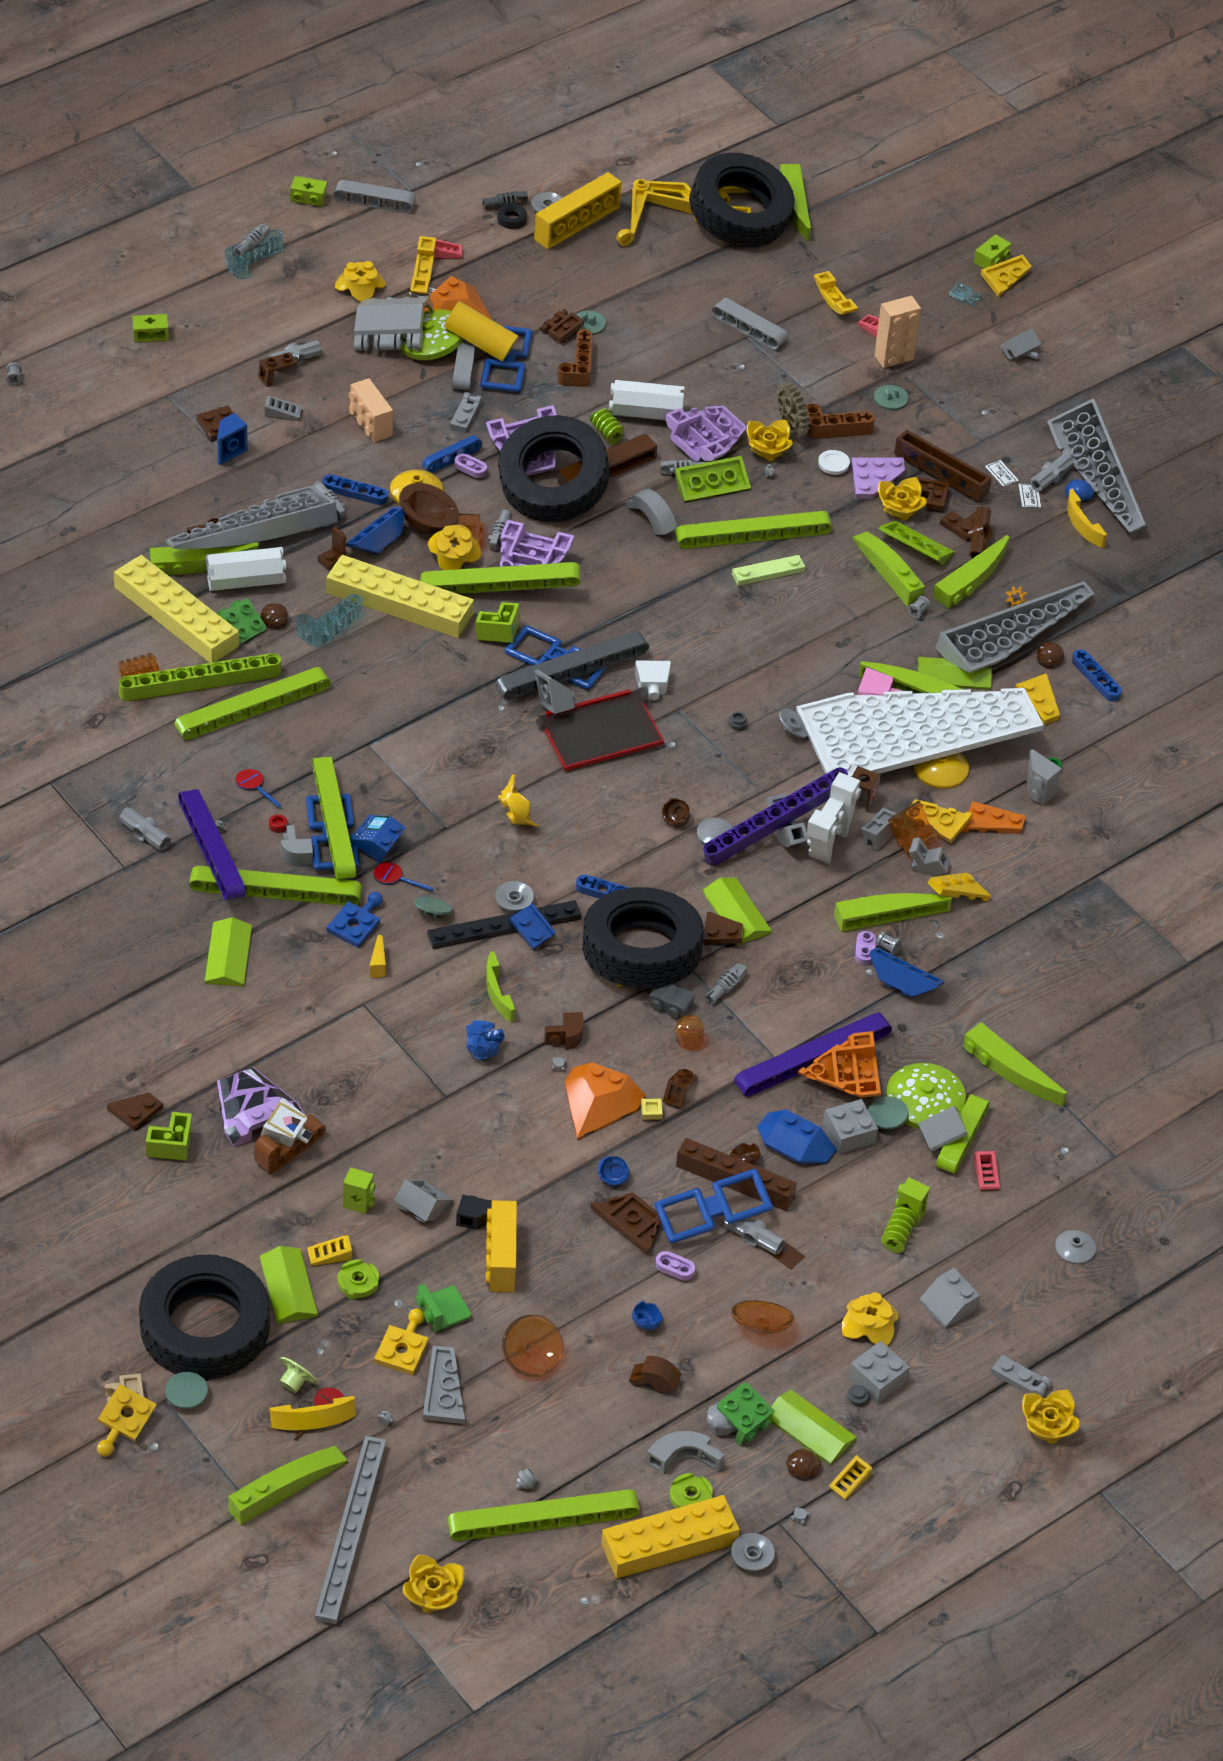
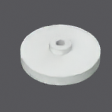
[818,450,850,475]

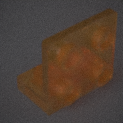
[888,800,940,857]

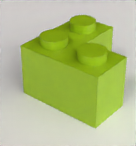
[476,602,521,643]
[146,1112,193,1161]

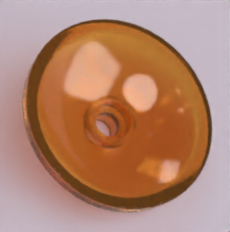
[731,1300,794,1335]
[502,1315,563,1378]

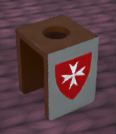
[851,766,881,812]

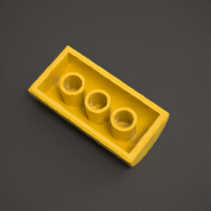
[444,301,519,362]

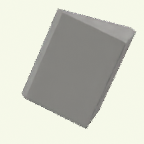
[918,1106,967,1152]

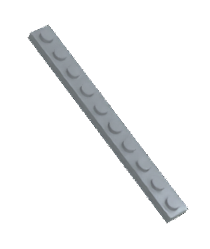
[315,1436,386,1624]

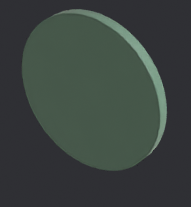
[576,311,606,335]
[874,385,908,410]
[414,897,452,918]
[868,1097,908,1129]
[165,1372,208,1409]

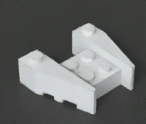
[806,772,861,865]

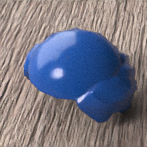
[1065,479,1094,501]
[598,1156,630,1186]
[632,1301,663,1331]

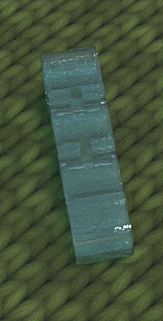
[225,230,283,279]
[296,594,363,647]

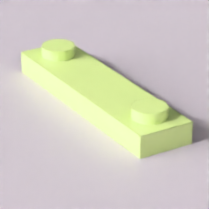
[732,555,805,586]

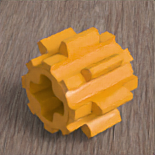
[1006,586,1027,607]

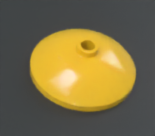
[390,470,443,504]
[913,753,969,789]

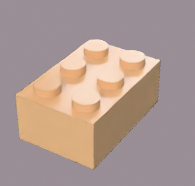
[349,378,393,442]

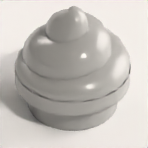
[516,1468,538,1490]

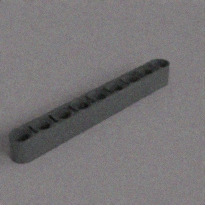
[496,631,649,700]

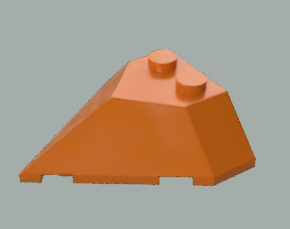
[424,276,492,320]
[798,1031,881,1098]
[564,1062,646,1140]

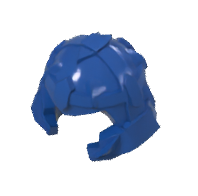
[466,1020,505,1061]

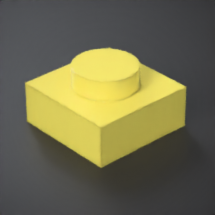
[641,1099,663,1120]

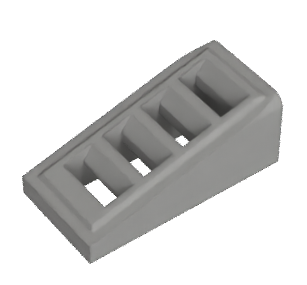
[265,396,302,420]

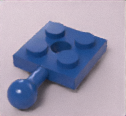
[326,892,383,948]

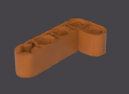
[558,329,592,387]
[806,403,875,439]
[254,1114,326,1174]

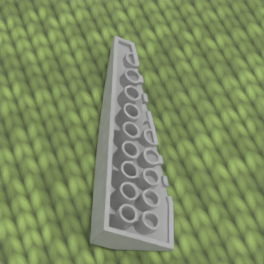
[1047,398,1146,534]
[166,486,337,549]
[936,581,1094,673]

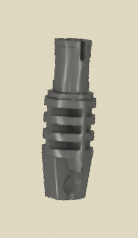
[482,191,528,209]

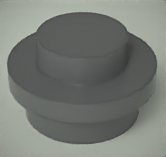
[729,711,747,729]
[847,1385,869,1406]

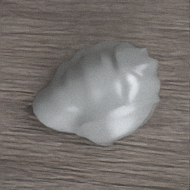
[707,1403,737,1436]

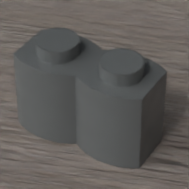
[649,984,695,1019]

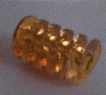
[118,653,160,678]

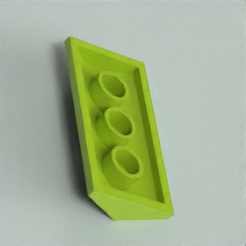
[675,456,751,502]
[879,520,955,565]
[917,657,992,690]
[702,877,772,945]
[205,917,252,987]
[260,1246,318,1324]
[771,1390,857,1465]

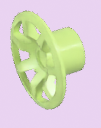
[279,1357,318,1393]

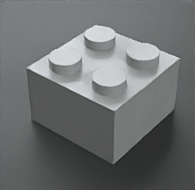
[823,1099,878,1154]
[848,1341,910,1404]

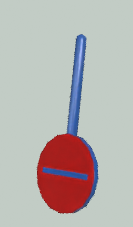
[235,769,281,808]
[374,862,433,891]

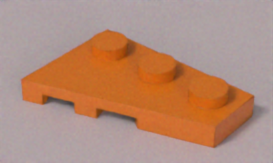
[962,801,1026,834]

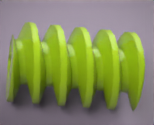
[590,408,625,445]
[881,1207,918,1253]

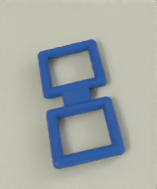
[480,325,533,392]
[505,625,607,690]
[306,793,360,871]
[655,1169,773,1244]

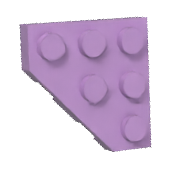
[851,457,905,499]

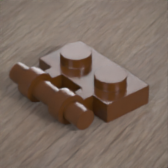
[540,309,584,343]

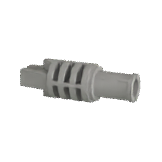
[233,224,270,257]
[660,460,706,476]
[313,481,346,520]
[488,510,512,551]
[704,963,747,1005]

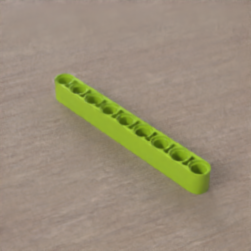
[675,511,833,549]
[420,562,580,594]
[119,653,281,701]
[174,667,331,740]
[312,756,356,879]
[189,866,362,906]
[447,1490,640,1541]

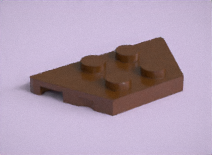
[591,1192,661,1254]

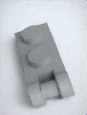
[450,392,482,433]
[991,1355,1053,1397]

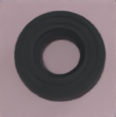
[497,204,527,229]

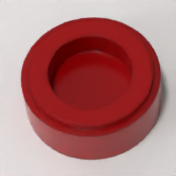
[269,814,288,833]

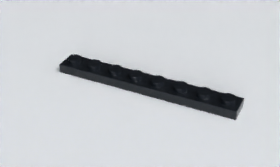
[427,900,581,949]

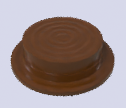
[399,483,459,533]

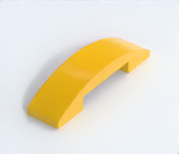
[410,236,436,295]
[814,271,858,314]
[1067,489,1107,548]
[269,1396,356,1430]

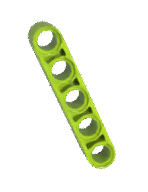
[936,1094,990,1174]

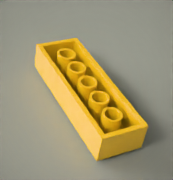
[534,172,622,249]
[601,1495,740,1579]

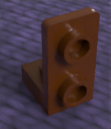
[258,352,298,387]
[318,527,347,571]
[663,1069,697,1108]

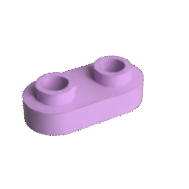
[455,454,487,478]
[855,931,876,965]
[655,1251,695,1281]

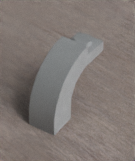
[625,488,678,535]
[766,793,809,847]
[646,1431,724,1474]

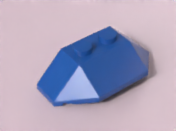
[346,507,405,554]
[869,947,945,997]
[757,1109,836,1164]

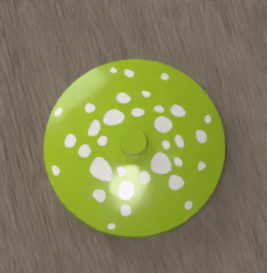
[401,309,464,360]
[886,1063,966,1129]

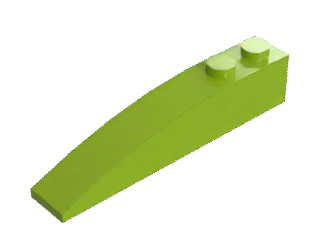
[780,164,811,241]
[852,531,925,607]
[933,535,1009,609]
[150,543,258,575]
[859,661,964,694]
[834,893,952,932]
[963,1022,1067,1106]
[228,1446,348,1525]

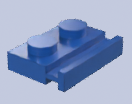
[509,903,556,950]

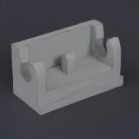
[1000,328,1041,359]
[861,808,900,851]

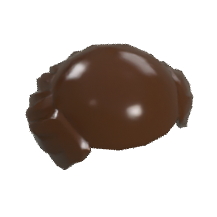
[261,603,288,629]
[1037,642,1064,668]
[661,798,690,827]
[730,1143,761,1165]
[786,1448,821,1479]

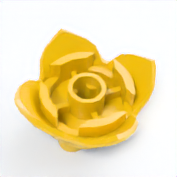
[335,261,386,302]
[746,420,793,461]
[878,477,927,520]
[428,525,481,570]
[498,774,539,827]
[842,1292,899,1346]
[1022,1390,1080,1444]
[403,1554,464,1613]

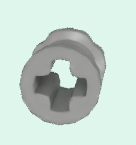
[6,362,22,386]
[907,596,931,619]
[876,931,901,955]

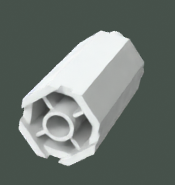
[609,380,684,421]
[206,547,286,591]

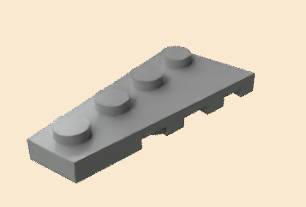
[423,1345,465,1424]

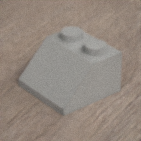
[534,669,575,714]
[1026,749,1062,805]
[394,1179,454,1223]
[919,1268,980,1329]

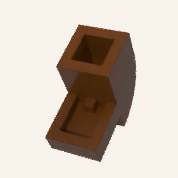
[544,1012,584,1050]
[629,1356,682,1393]

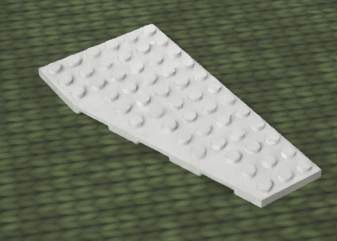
[796,688,1044,779]

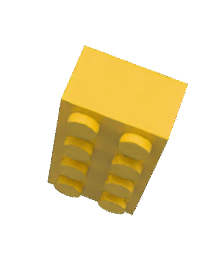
[486,1200,517,1292]

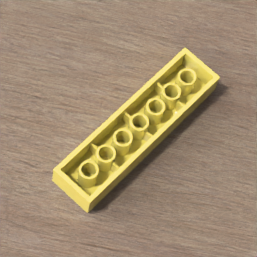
[114,555,239,663]
[326,555,474,638]

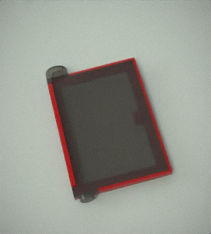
[536,687,664,771]

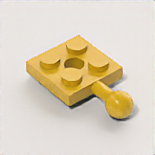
[374,1308,429,1376]
[97,1384,157,1457]

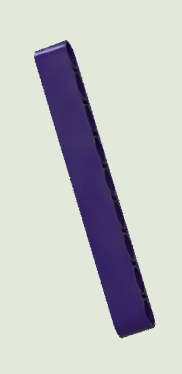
[703,767,848,866]
[178,789,245,900]
[734,1012,892,1097]

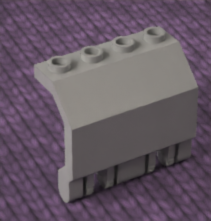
[354,296,434,351]

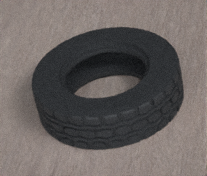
[689,152,795,247]
[498,415,610,522]
[582,887,704,989]
[139,1254,270,1379]

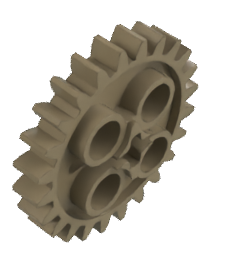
[775,382,810,438]

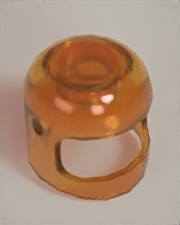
[676,1015,704,1050]

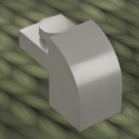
[280,825,313,866]
[909,837,950,876]

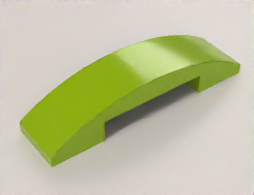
[486,951,515,1023]

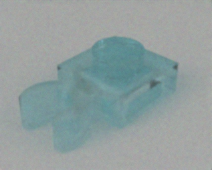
[949,282,981,306]

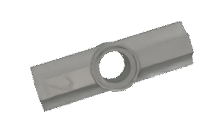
[268,340,322,366]
[1030,454,1074,492]
[119,807,171,851]
[724,1211,785,1255]

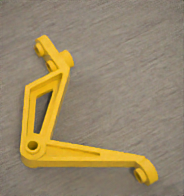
[616,179,730,246]

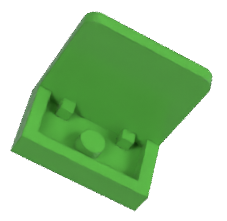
[217,598,266,645]
[415,1284,471,1332]
[717,1382,775,1446]

